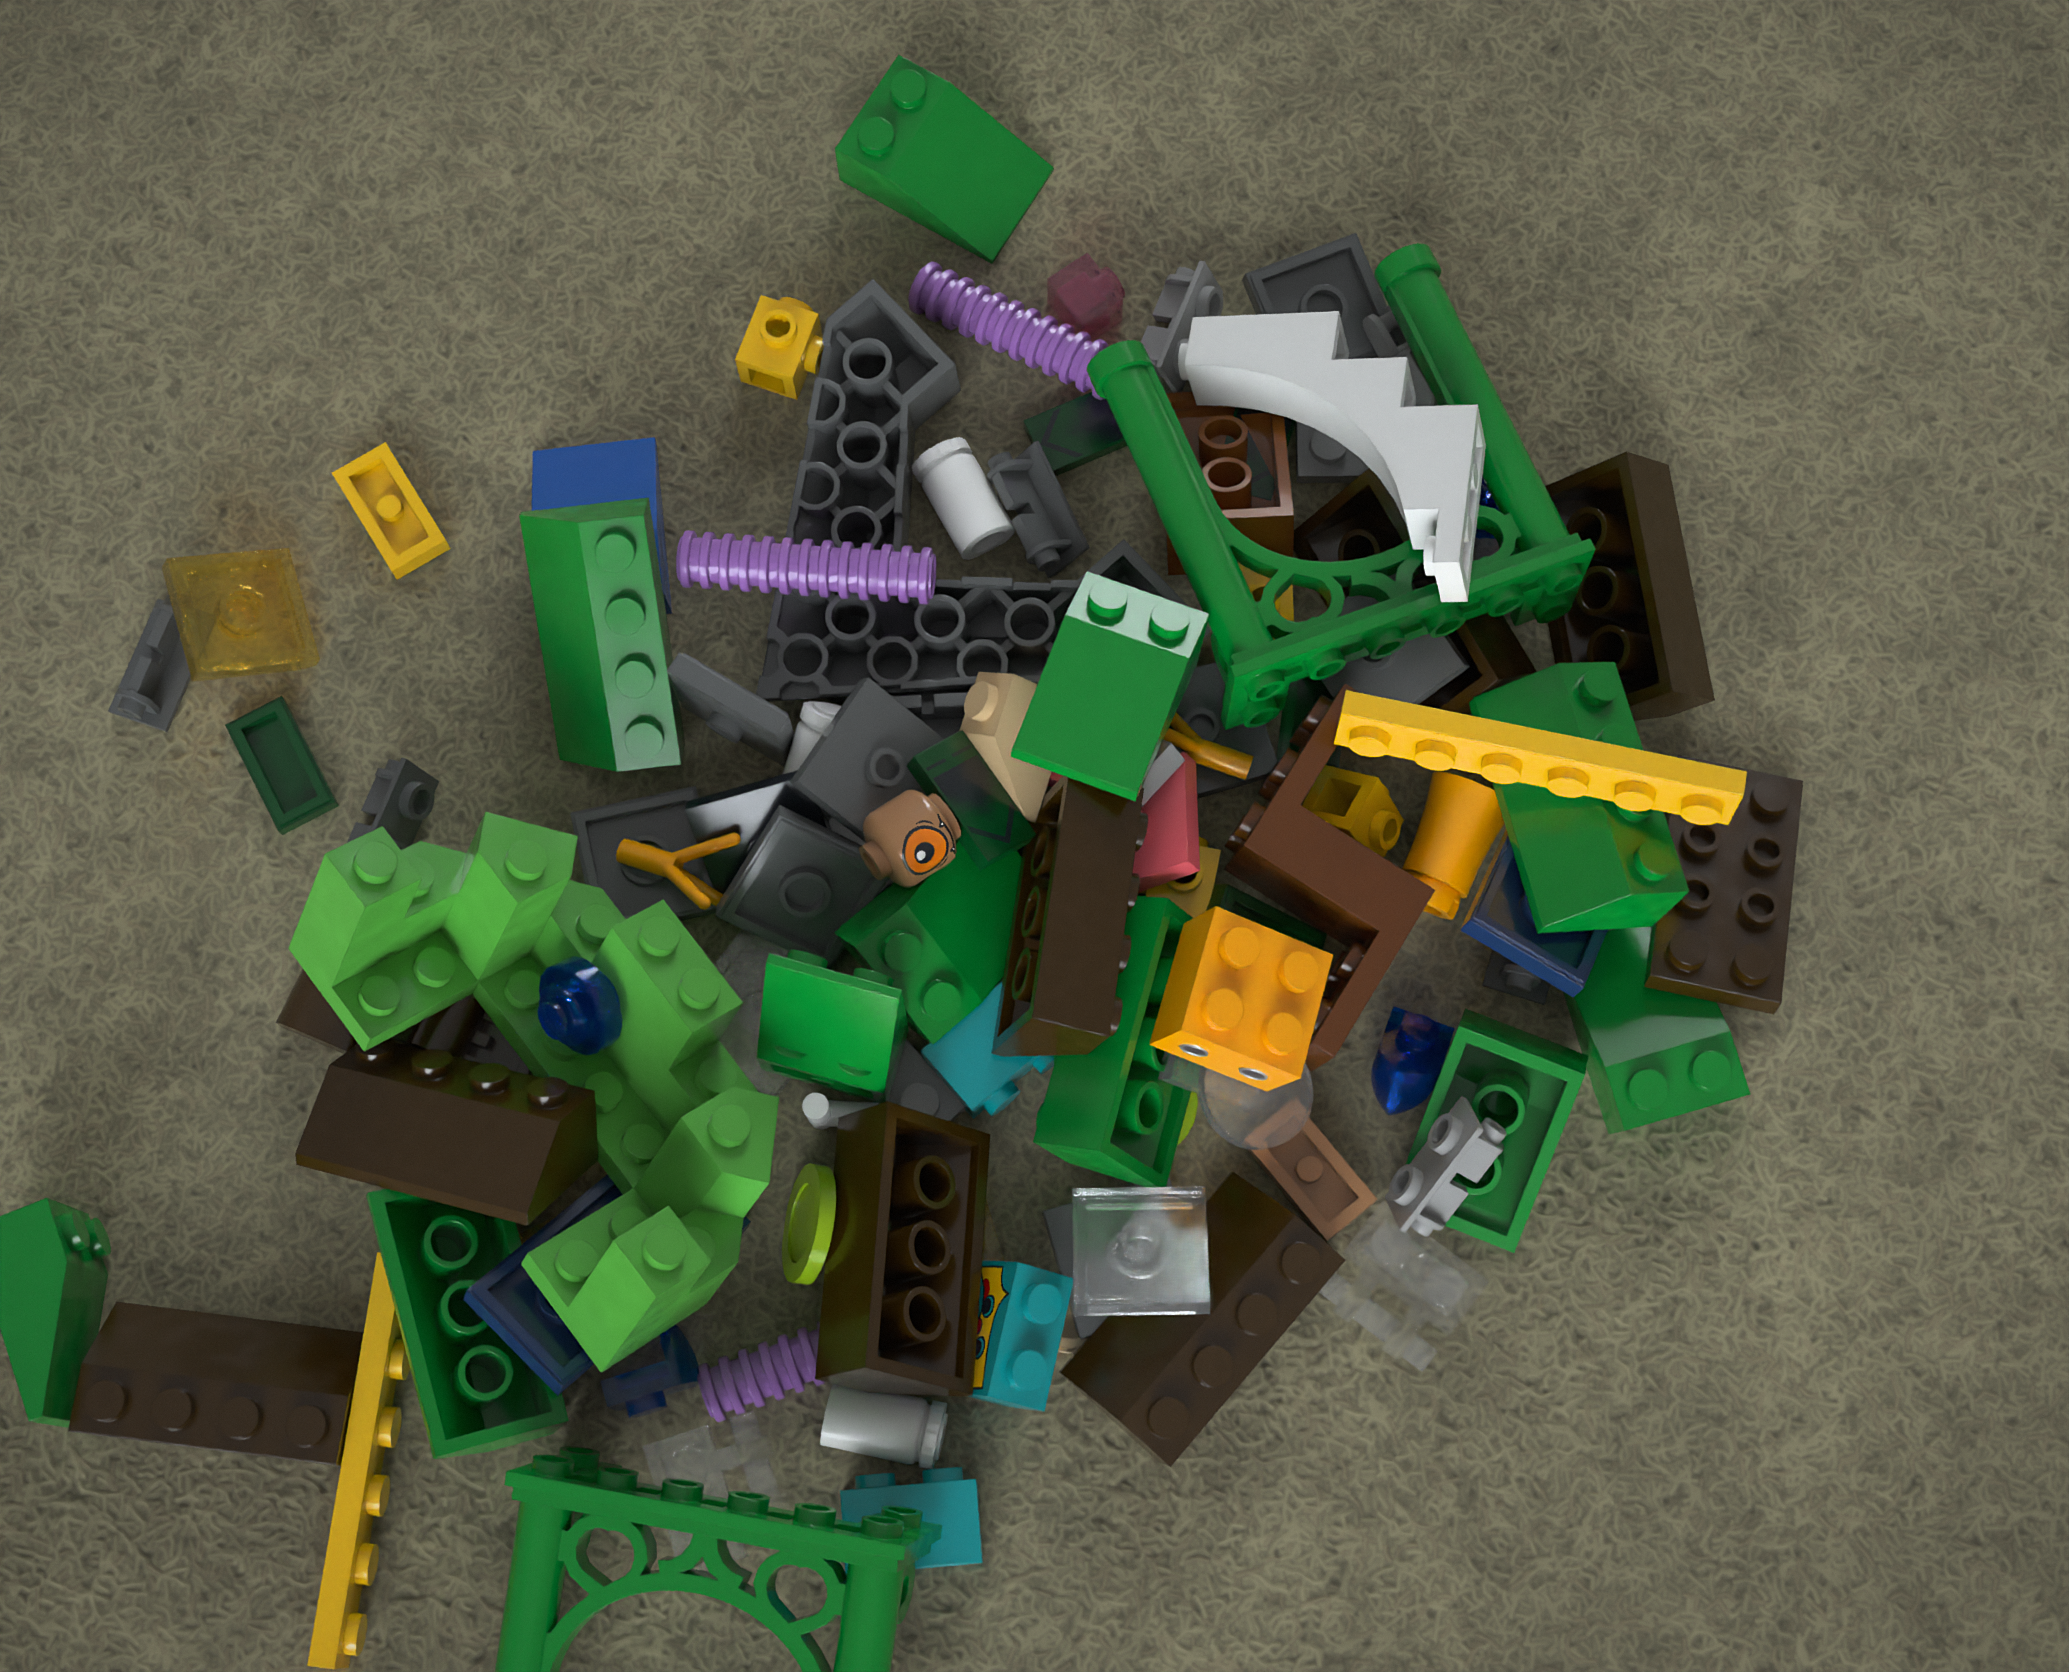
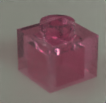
[1047,253,1125,342]

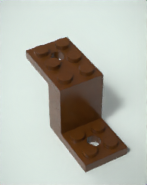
[1224,684,1435,1072]

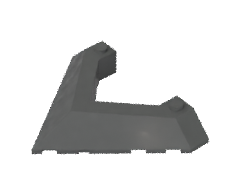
[756,279,1210,702]

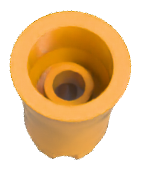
[1402,772,1505,920]

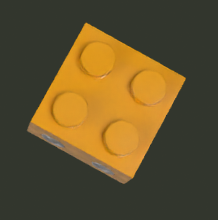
[1149,906,1333,1092]

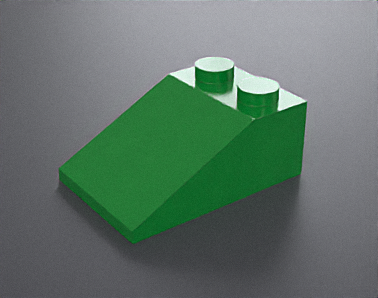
[835,54,1054,264]
[1011,571,1210,801]
[834,839,1022,1045]
[1563,927,1751,1134]
[1405,1008,1588,1253]
[0,1198,111,1428]

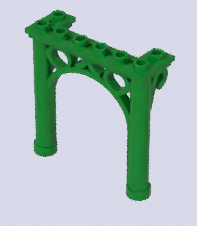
[1087,243,1596,730]
[495,1446,942,1672]

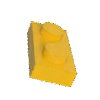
[332,442,451,580]

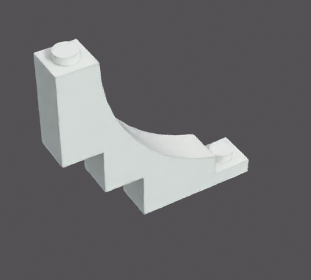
[1178,311,1486,602]

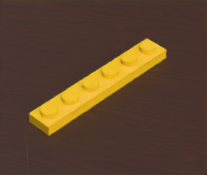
[1334,690,1747,825]
[307,1252,410,1669]

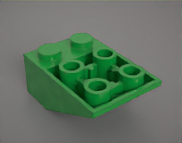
[756,950,909,1103]

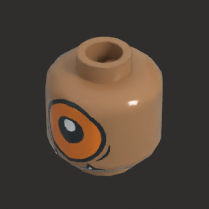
[859,790,961,888]

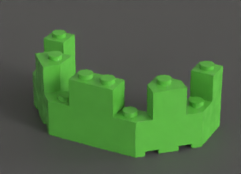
[288,812,779,1373]

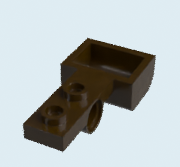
[276,968,533,1075]

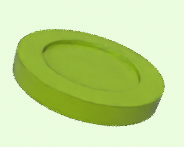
[782,1163,836,1285]

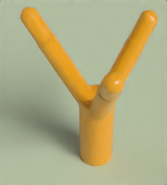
[1163,713,1254,780]
[616,833,741,910]

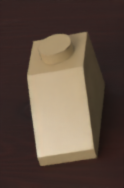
[959,672,1052,823]

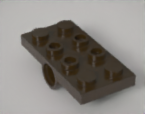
[1644,755,1803,1015]

